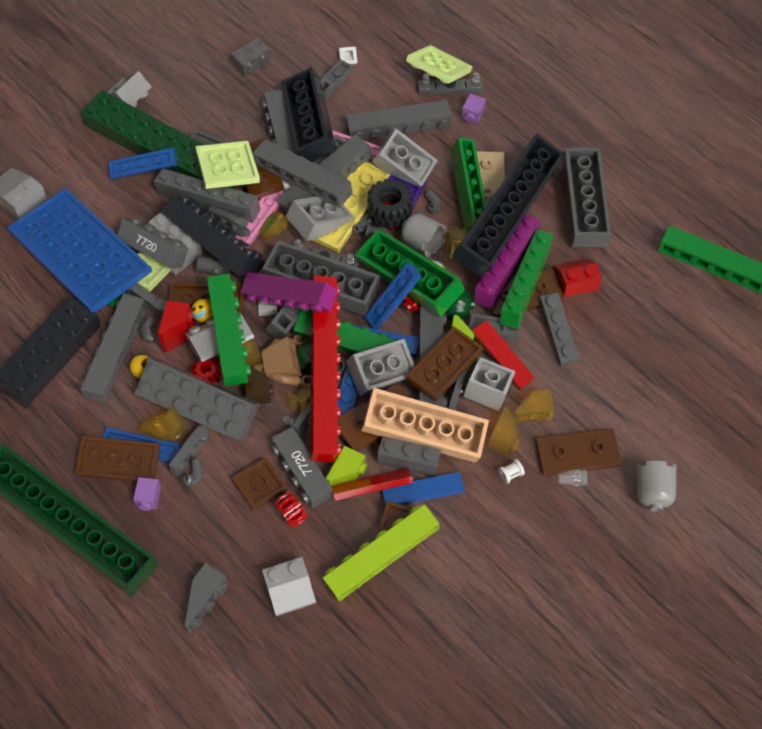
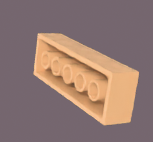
[361,388,489,463]

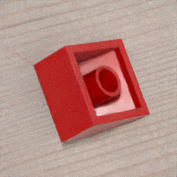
[552,258,602,297]
[158,301,196,353]

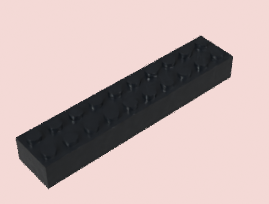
[452,133,565,278]

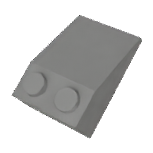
[371,129,438,188]
[0,168,47,219]
[286,196,354,241]
[346,339,415,397]

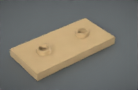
[477,151,505,205]

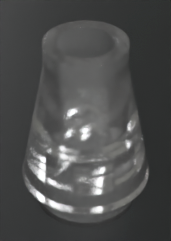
[559,468,588,488]

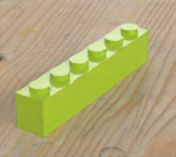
[323,504,440,602]

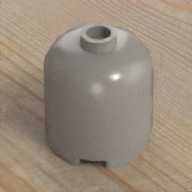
[401,213,448,258]
[636,461,677,511]

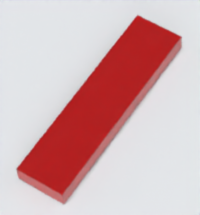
[472,320,535,390]
[331,468,413,501]

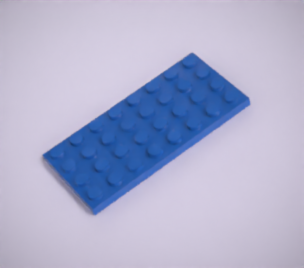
[7,188,153,313]

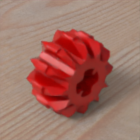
[190,358,223,384]
[275,492,307,527]

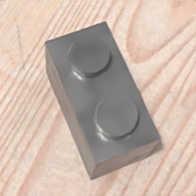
[231,38,271,77]

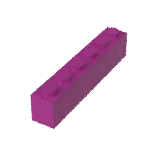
[475,214,541,309]
[240,272,338,313]

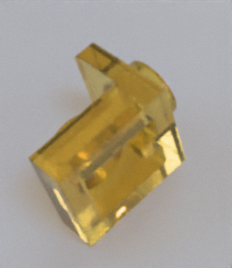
[286,383,311,412]

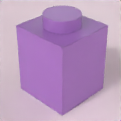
[461,94,486,124]
[133,477,161,511]

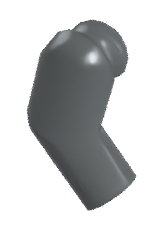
[353,214,373,233]

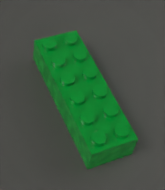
[355,228,465,317]

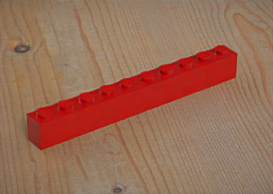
[310,275,341,462]

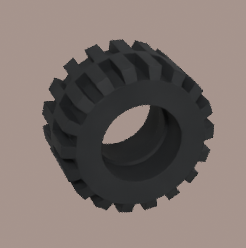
[367,179,413,228]

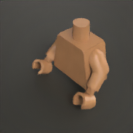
[254,335,311,390]

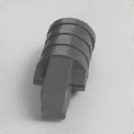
[196,255,231,275]

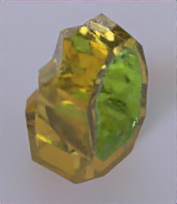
[260,212,290,240]

